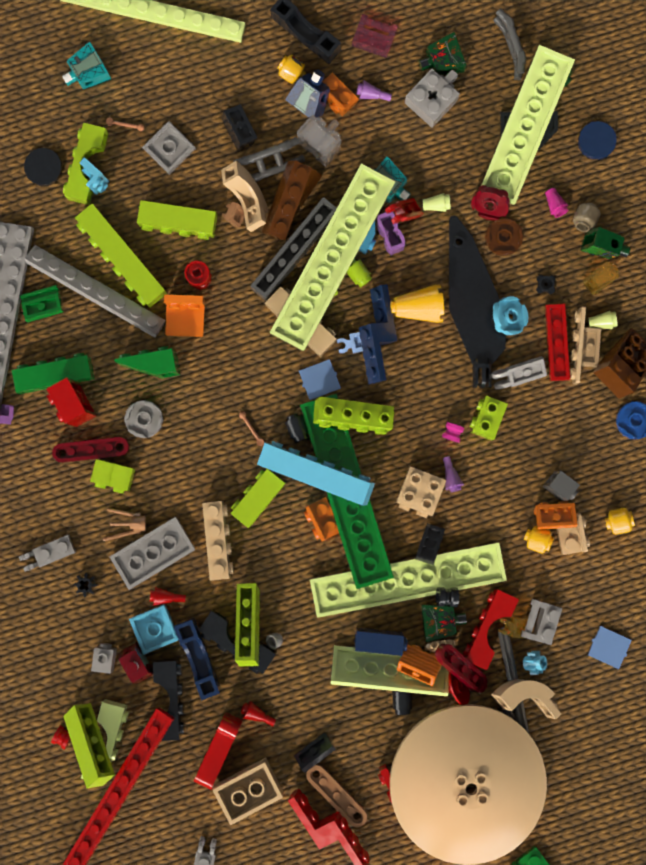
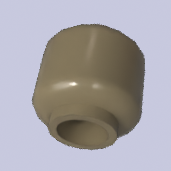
[573,203,601,232]

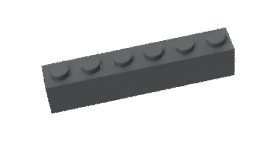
[250,197,337,301]

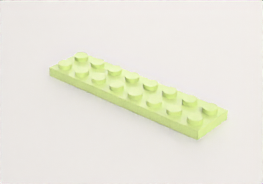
[481,45,575,205]

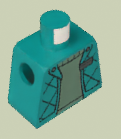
[62,42,111,89]
[375,157,411,203]

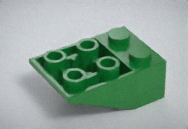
[114,346,181,379]

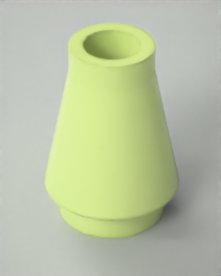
[423,193,451,212]
[588,311,617,329]

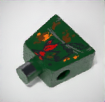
[418,32,467,76]
[421,603,467,642]

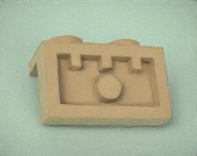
[557,513,590,555]

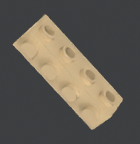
[202,501,234,581]

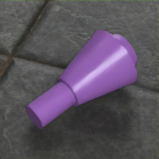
[356,80,392,101]
[443,456,464,492]

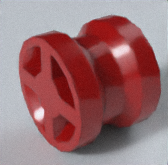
[51,725,71,750]

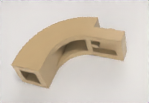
[221,161,268,232]
[491,679,561,719]

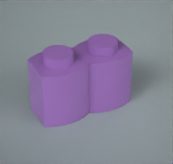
[377,212,405,255]

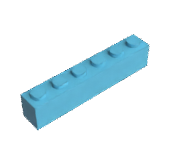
[257,441,375,506]

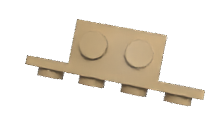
[570,306,601,384]

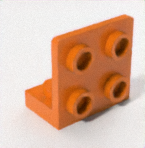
[164,294,205,337]

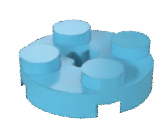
[493,296,528,335]

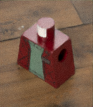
[118,642,153,683]

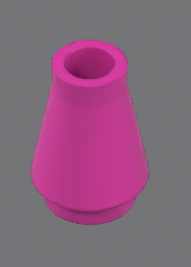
[545,188,568,218]

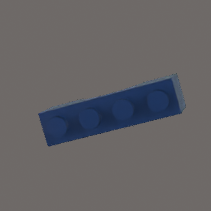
[174,618,222,701]

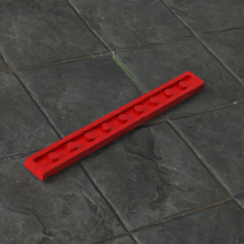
[63,707,175,865]

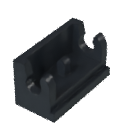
[222,104,257,152]

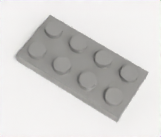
[110,517,196,590]

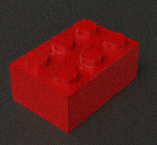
[46,378,97,427]

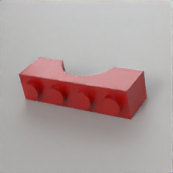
[463,588,519,670]

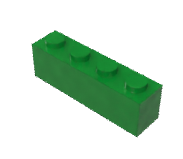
[12,353,95,394]

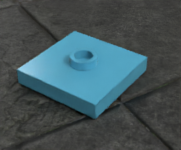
[129,604,178,655]

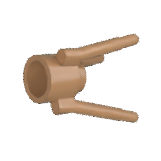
[103,508,146,541]

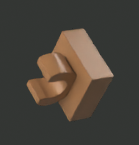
[222,202,245,228]

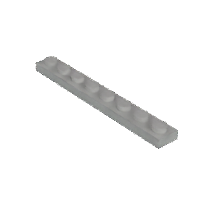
[24,245,166,337]

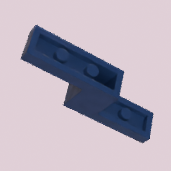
[359,285,397,384]

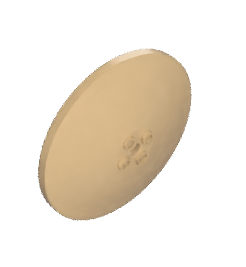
[390,704,547,865]

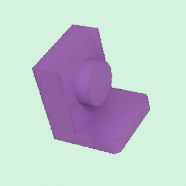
[0,404,14,425]

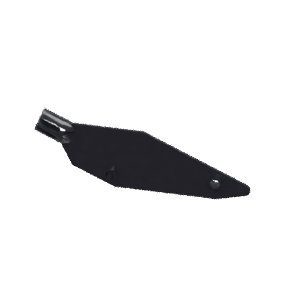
[449,216,506,388]

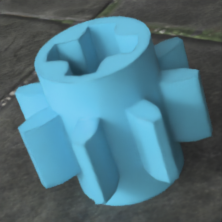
[523,651,547,675]

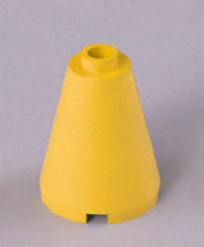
[390,284,444,323]

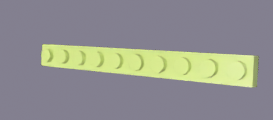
[60,0,246,43]

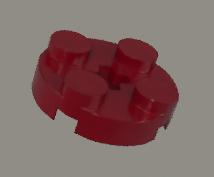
[471,185,510,220]

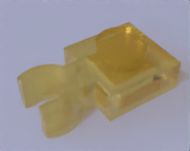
[498,617,528,638]

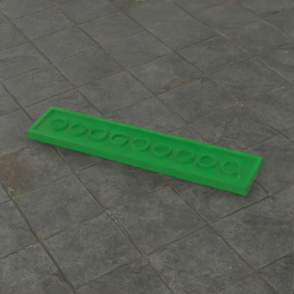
[300,393,394,589]

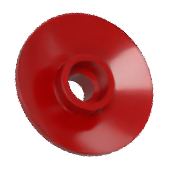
[448,672,470,705]

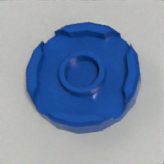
[616,402,646,440]

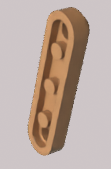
[306,764,367,827]

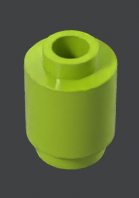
[347,259,372,288]

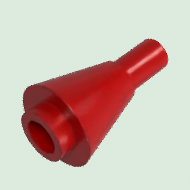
[150,587,186,606]
[240,701,276,726]

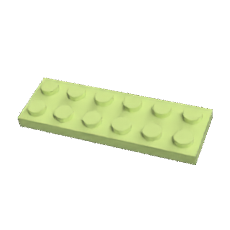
[331,645,449,696]

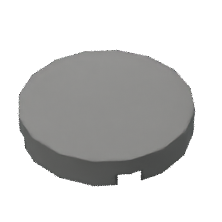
[124,400,163,438]

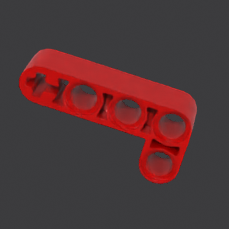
[193,712,243,790]

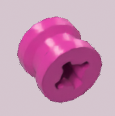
[442,422,465,443]

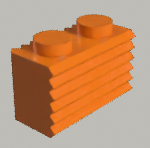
[397,644,442,686]

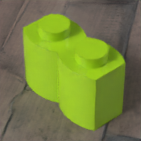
[90,459,135,494]

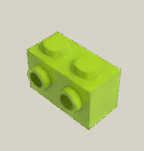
[469,396,508,441]

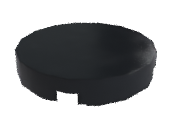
[24,148,63,187]

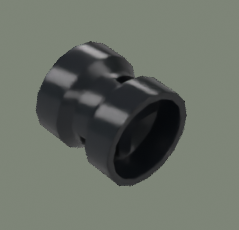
[436,587,459,607]

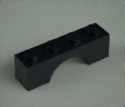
[270,0,341,64]
[198,609,277,674]
[153,659,185,741]

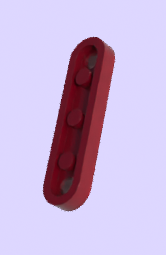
[52,437,130,463]
[435,644,487,693]

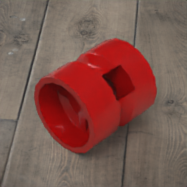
[184,260,212,290]

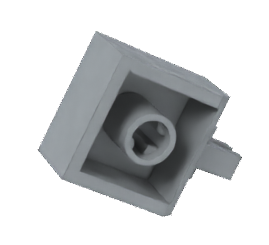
[405,69,460,128]

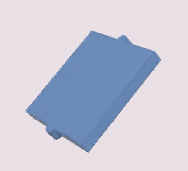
[299,359,341,400]
[587,626,632,669]

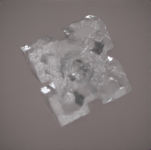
[297,115,341,167]

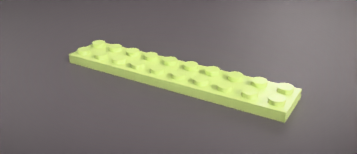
[270,164,395,351]
[310,543,507,618]

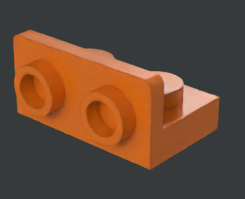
[323,72,359,117]
[304,497,339,542]
[534,501,578,530]

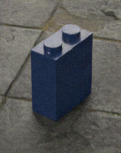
[354,627,407,656]

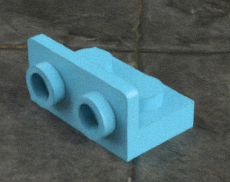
[80,157,109,195]

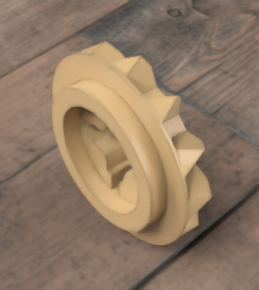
[425,640,456,653]

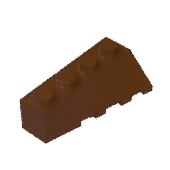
[261,160,322,240]

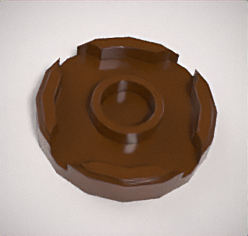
[485,217,524,256]

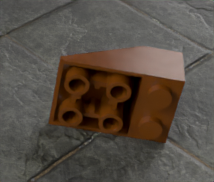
[593,328,646,399]

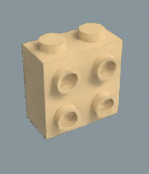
[396,466,446,518]

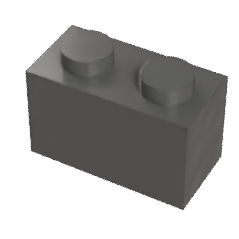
[542,471,580,501]

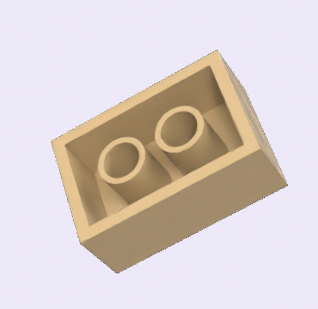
[212,758,284,825]

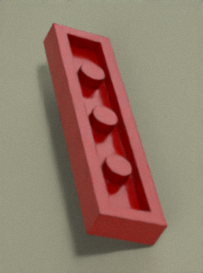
[545,304,570,381]

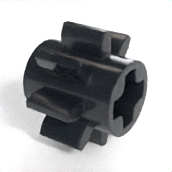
[73,572,99,597]

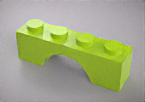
[63,123,109,205]

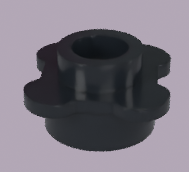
[536,275,556,294]

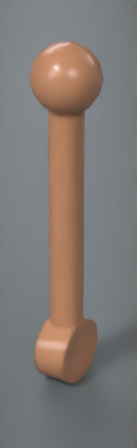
[106,118,145,131]
[239,411,264,446]

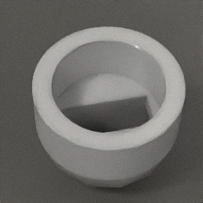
[266,633,283,650]

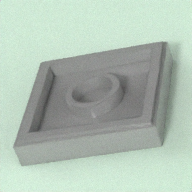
[142,121,196,175]

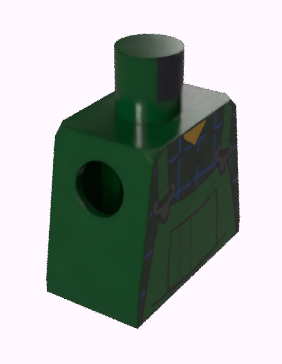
[580,227,630,259]

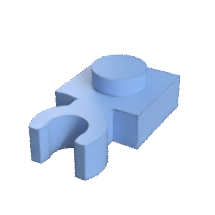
[337,332,363,354]

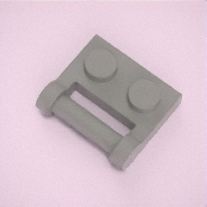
[521,599,563,645]

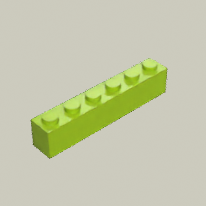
[75,204,167,308]

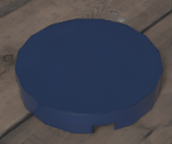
[578,121,617,160]

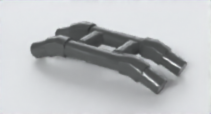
[493,8,526,80]
[234,137,305,182]

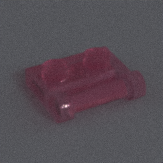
[352,14,398,58]

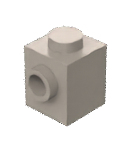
[91,643,117,674]

